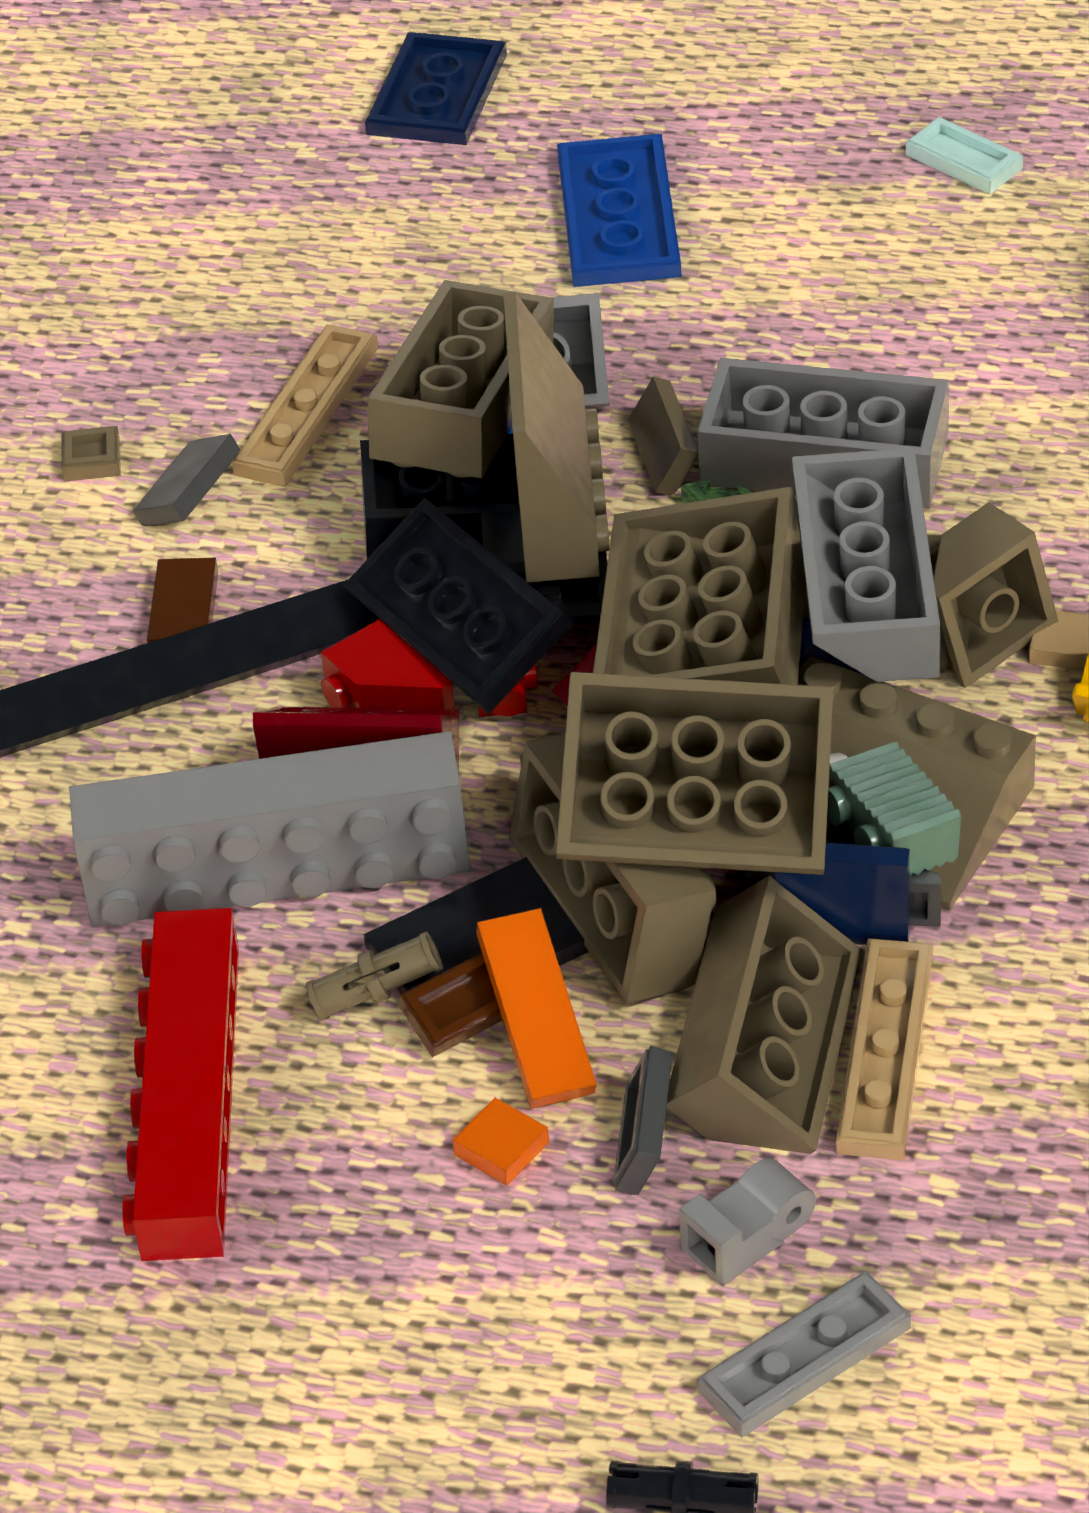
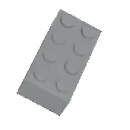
[697,358,949,509]

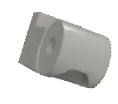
[679,1158,816,1286]

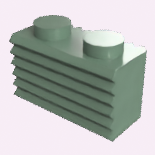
[827,741,961,876]

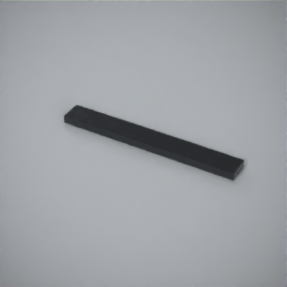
[0,580,379,757]

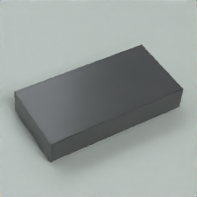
[133,434,241,526]
[613,1045,673,1195]

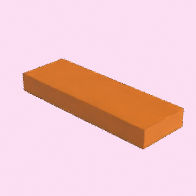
[476,908,597,1109]

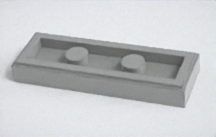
[697,1271,911,1438]

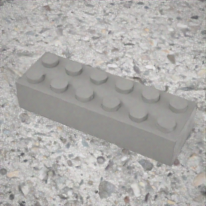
[69,731,470,927]

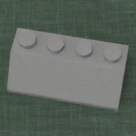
[792,447,940,682]

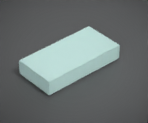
[906,117,1023,194]

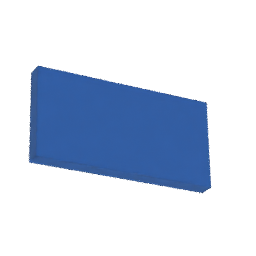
[557,134,682,287]

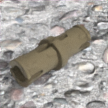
[306,932,443,1020]

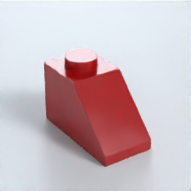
[321,619,455,709]

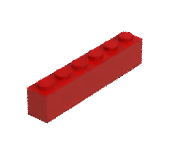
[122,908,239,1261]

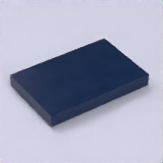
[365,32,507,145]

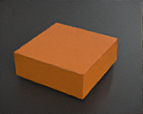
[452,1097,549,1186]

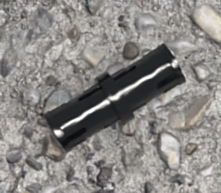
[606,1460,759,1513]

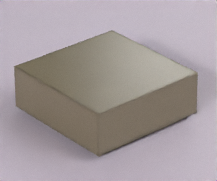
[61,426,121,482]

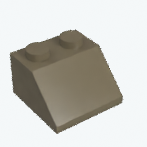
[934,502,1058,688]

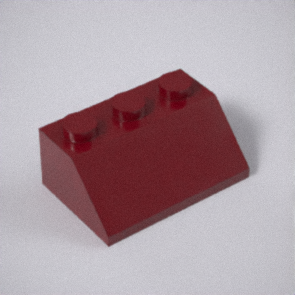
[253,706,459,774]

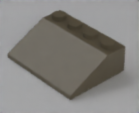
[503,292,610,583]
[593,487,806,685]
[797,656,1036,911]
[556,672,834,875]

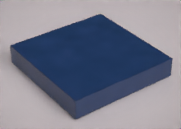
[775,843,910,945]

